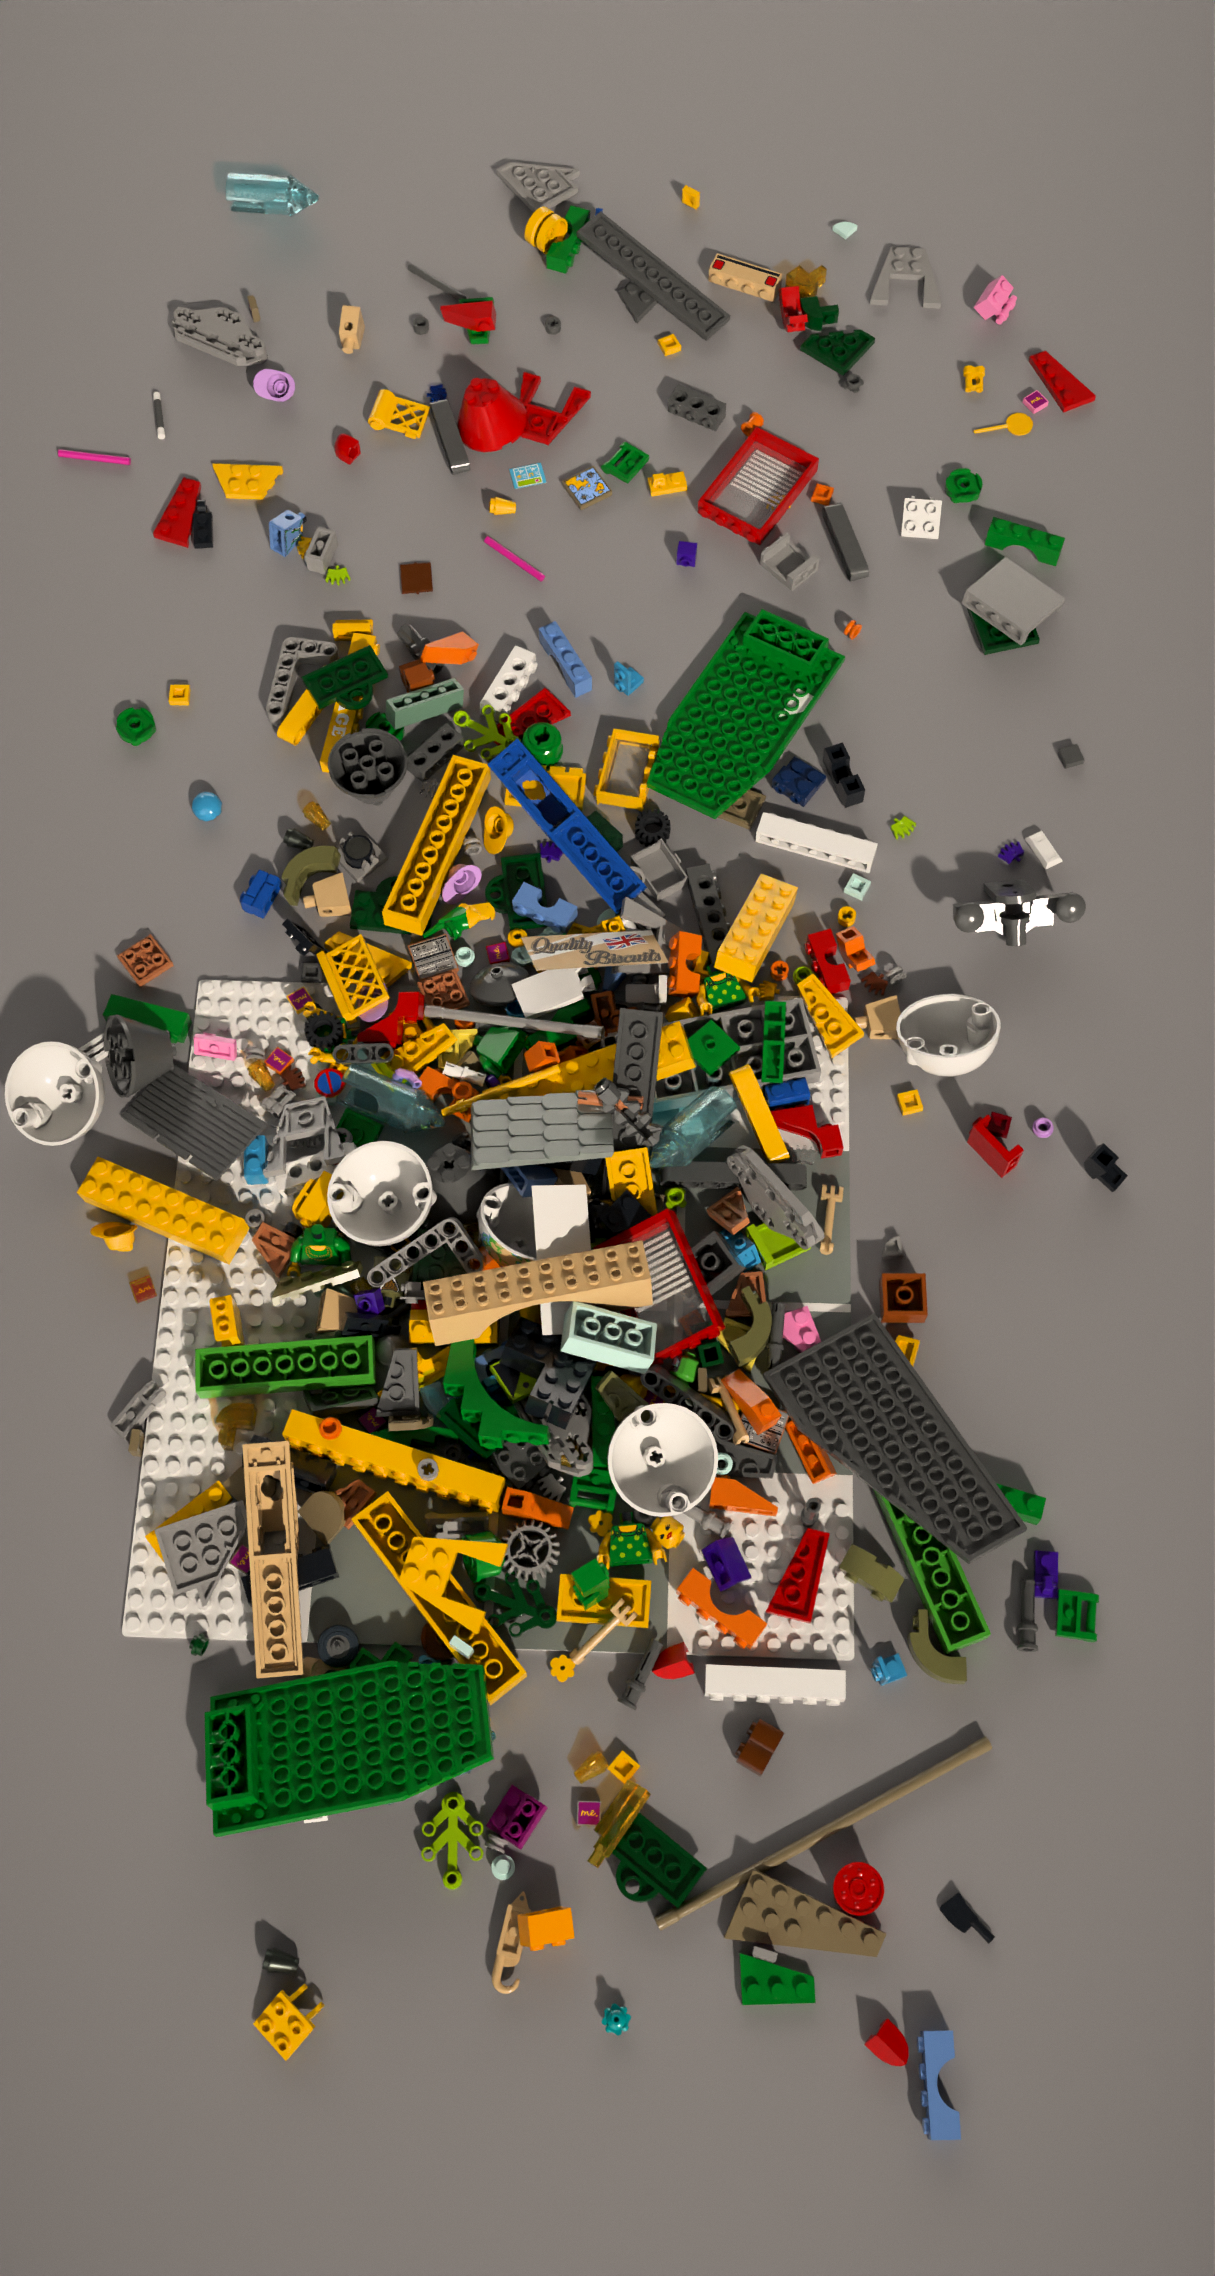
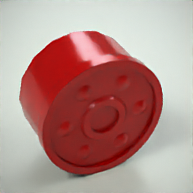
[832,1862,884,1916]

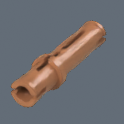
[578,1091,644,1110]

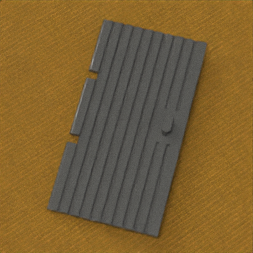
[121,1065,267,1181]

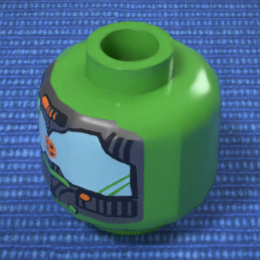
[669,1351,701,1386]

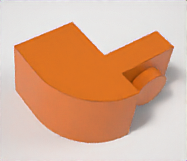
[836,926,875,972]

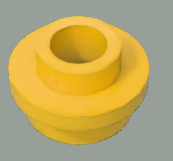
[508,928,528,948]

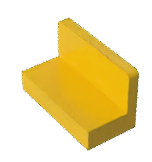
[332,619,373,641]

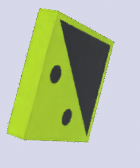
[490,1361,537,1404]

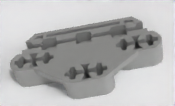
[172,307,268,366]
[727,1145,825,1250]
[512,1395,593,1477]

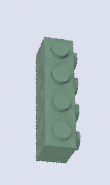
[386,678,464,730]

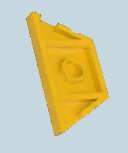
[212,463,283,500]

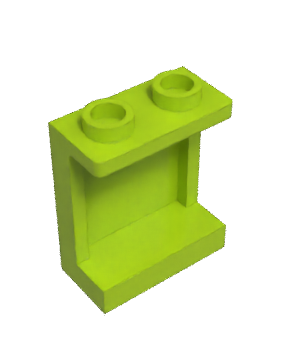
[745,1223,811,1271]

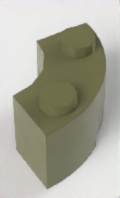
[839,1544,904,1603]

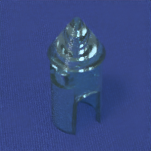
[226,172,319,217]
[337,1064,446,1133]
[649,1086,738,1168]

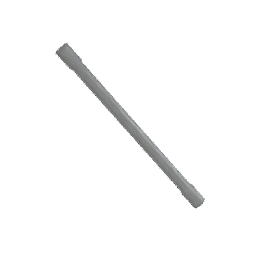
[424,1005,605,1039]

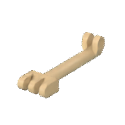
[820,1184,844,1255]
[707,1374,749,1445]
[569,1598,638,1665]

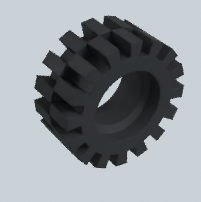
[635,809,670,847]
[304,1011,344,1052]

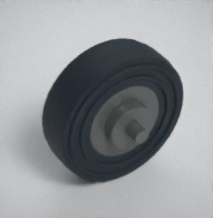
[317,1625,359,1668]

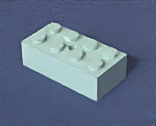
[560,1301,657,1374]

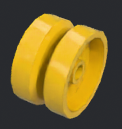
[524,206,568,254]

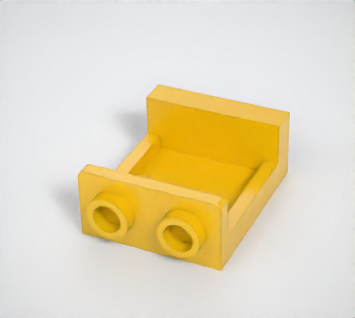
[209,1295,245,1347]

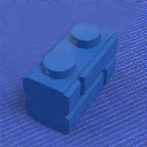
[240,870,282,919]
[763,1077,810,1112]

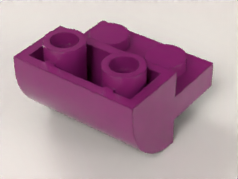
[486,1785,548,1850]

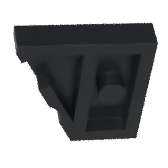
[596,1190,652,1235]

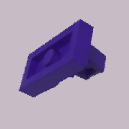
[1034,1550,1058,1599]

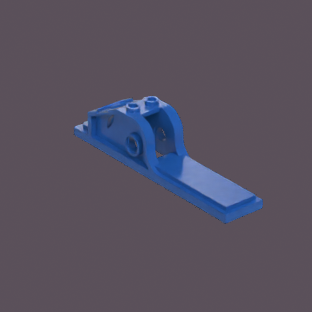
[487,738,647,914]

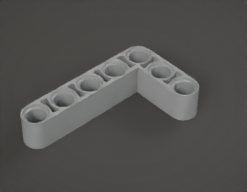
[266,637,339,726]
[367,1217,486,1287]

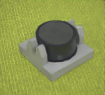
[337,831,388,883]

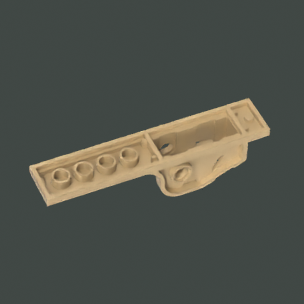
[242,1440,304,1678]

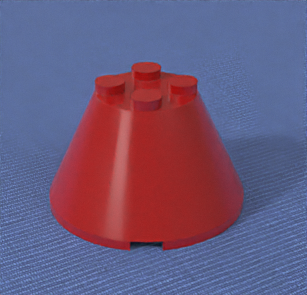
[457,378,528,452]

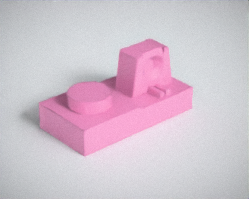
[194,1032,237,1061]

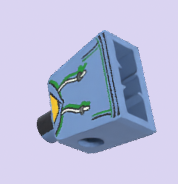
[269,510,307,557]

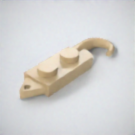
[492,1891,532,1994]

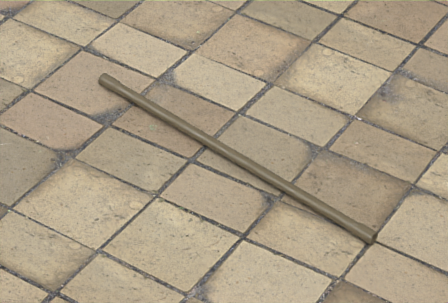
[654,1736,992,1931]

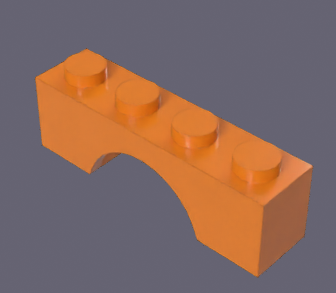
[676,1568,767,1649]

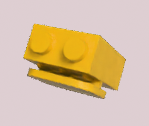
[292,1171,344,1231]

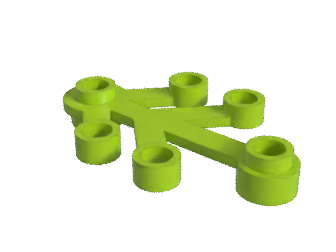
[453,705,522,761]
[421,1792,484,1890]

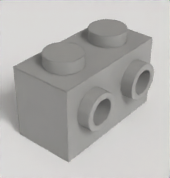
[304,527,338,574]

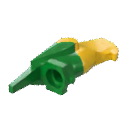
[423,902,496,940]

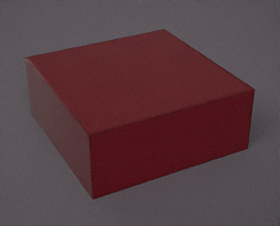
[987,1112,1012,1139]

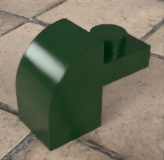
[800,296,839,331]
[690,1320,724,1368]

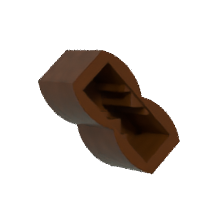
[735,1719,784,1777]

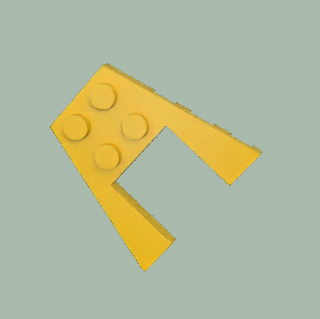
[399,1536,509,1634]

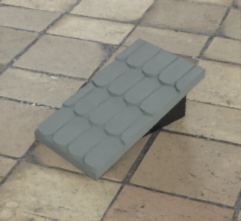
[471,1090,614,1175]

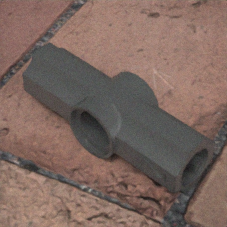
[397,624,445,674]

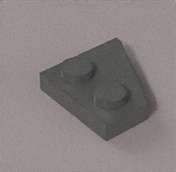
[619,281,658,323]

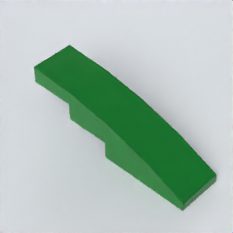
[761,1001,786,1083]
[368,1427,460,1448]

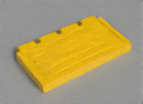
[505,765,586,811]

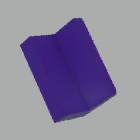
[701,1537,752,1592]

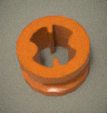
[844,620,862,640]
[770,960,789,981]

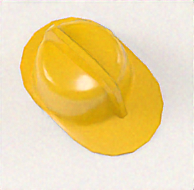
[484,806,514,854]
[90,1222,138,1251]

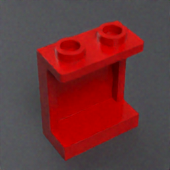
[967,1114,1024,1178]

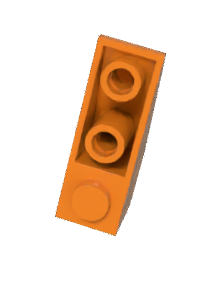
[502,1487,574,1530]

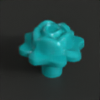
[602,2004,631,2036]

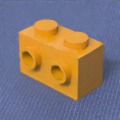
[517,1906,574,1951]

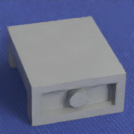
[760,533,819,591]

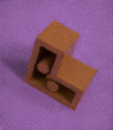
[399,659,435,693]
[591,990,638,1033]

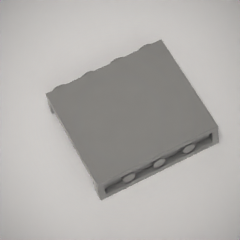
[961,557,1065,645]

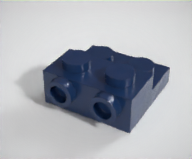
[772,756,827,807]

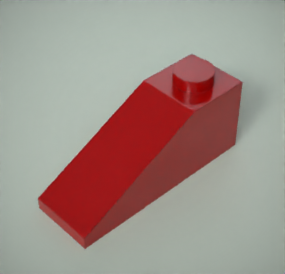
[440,301,496,332]

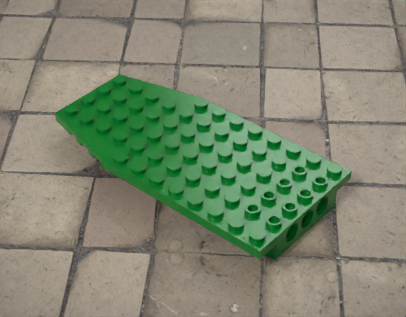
[647,609,845,819]
[204,1661,494,1837]

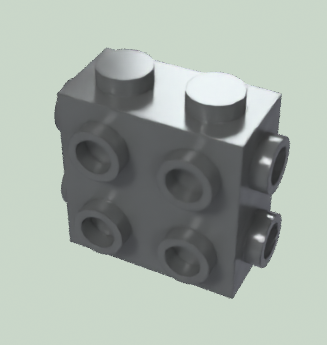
[489,1441,552,1492]

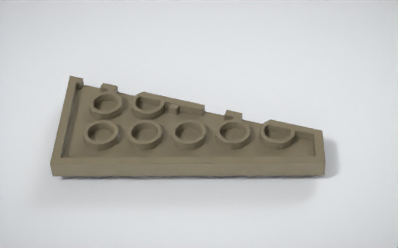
[724,1869,886,1957]

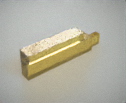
[587,1779,651,1868]

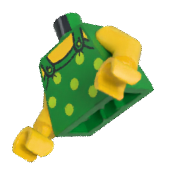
[696,963,761,1016]
[303,1002,360,1064]
[596,1512,667,1570]

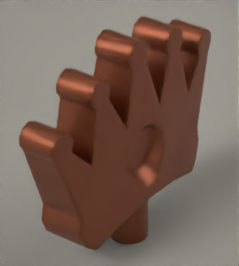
[861,972,888,996]
[281,1065,306,1091]

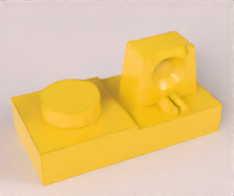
[648,471,687,496]

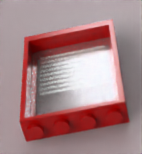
[698,427,819,545]
[593,1209,726,1365]

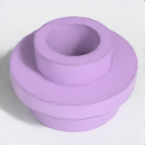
[1032,1118,1054,1138]

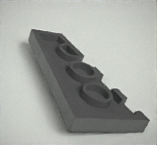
[714,1437,778,1479]

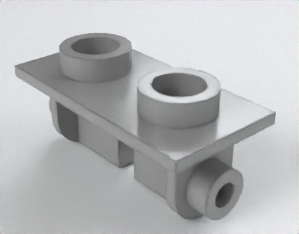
[400,1281,425,1303]

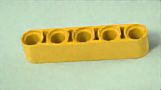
[277,665,326,746]
[729,1064,790,1163]

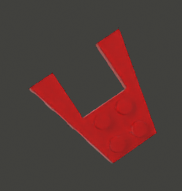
[519,372,591,445]

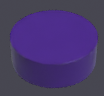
[484,1074,501,1088]

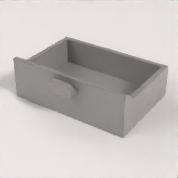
[631,838,688,902]

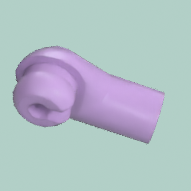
[392,1068,422,1089]

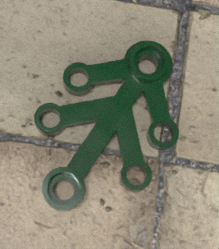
[473,1571,557,1638]

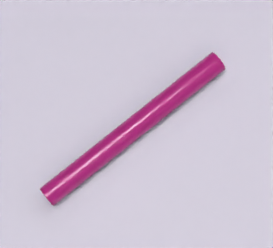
[58,449,131,465]
[484,536,545,582]

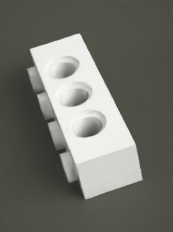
[480,645,538,722]
[275,1142,357,1197]

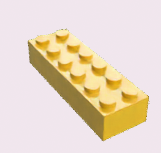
[714,873,798,982]

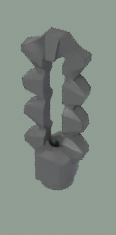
[593,1078,663,1147]

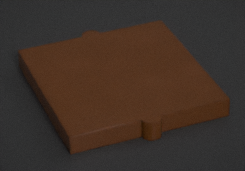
[400,562,433,594]

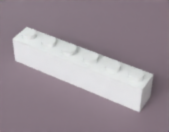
[755,812,878,873]
[705,1664,846,1706]

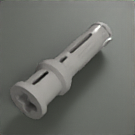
[672,1496,733,1539]

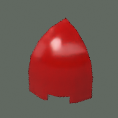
[334,434,361,465]
[652,1642,695,1679]
[864,2018,909,2066]

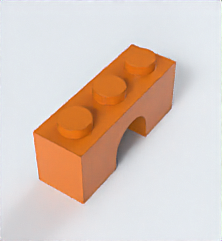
[667,931,702,999]
[524,1041,588,1072]
[415,1066,480,1123]

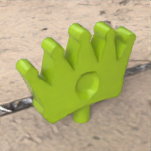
[325,565,351,585]
[891,816,916,839]

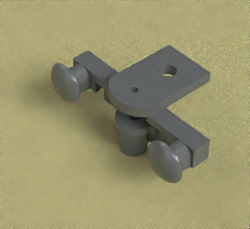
[953,879,1086,946]

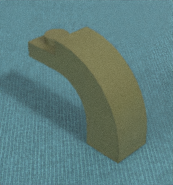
[281,846,341,906]
[729,1286,772,1367]
[907,1609,967,1684]

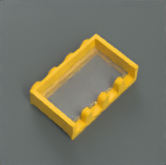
[593,729,660,812]

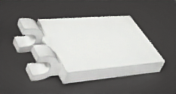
[511,968,596,1019]

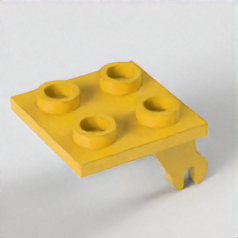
[253,1983,325,2061]

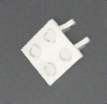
[901,496,942,539]

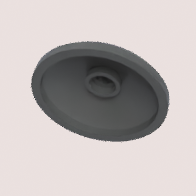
[470,962,530,1006]

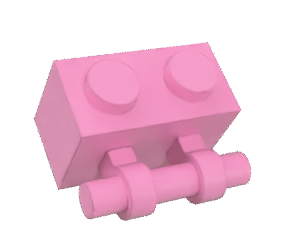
[974,275,1017,325]

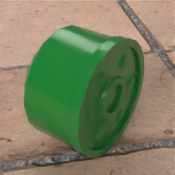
[523,722,563,768]
[461,1531,505,1583]

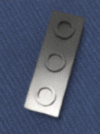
[668,384,726,431]
[407,723,464,783]

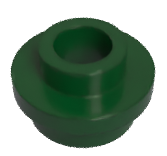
[189,1633,209,1656]

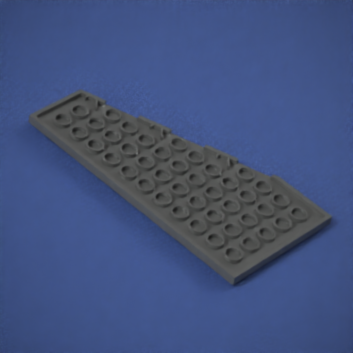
[763,1313,1027,1564]

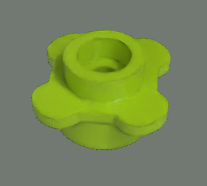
[665,1188,687,1209]

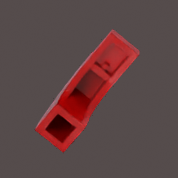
[779,286,808,332]

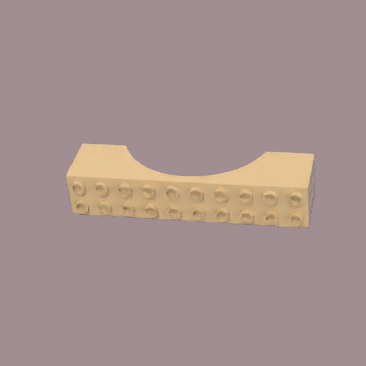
[423,1241,653,1346]

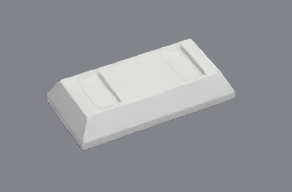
[1025,830,1062,870]

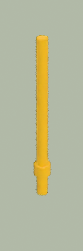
[441,1064,561,1117]

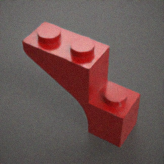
[357,992,424,1048]
[771,1104,844,1159]

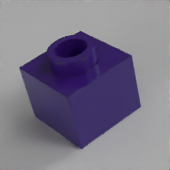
[677,541,698,567]
[354,1288,385,1314]

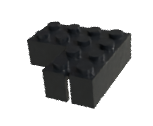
[499,1317,598,1430]

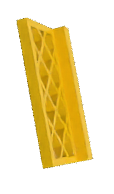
[316,934,390,1025]

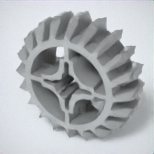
[501,1519,560,1582]

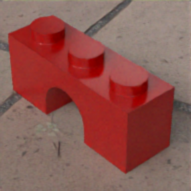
[804,928,851,994]

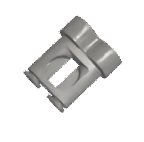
[260,1084,296,1118]

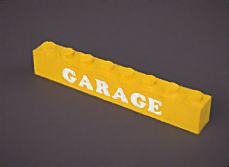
[320,633,380,773]

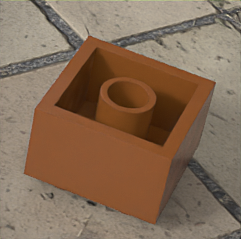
[879,1273,928,1323]

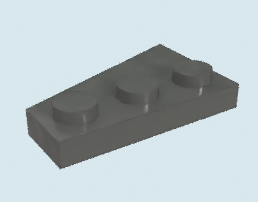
[375,1348,420,1417]
[303,1387,378,1419]

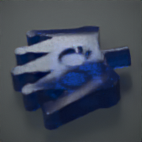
[427,384,447,402]

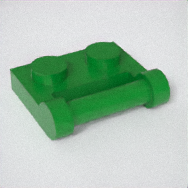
[601,442,649,484]
[569,1469,617,1514]
[1055,1589,1099,1642]

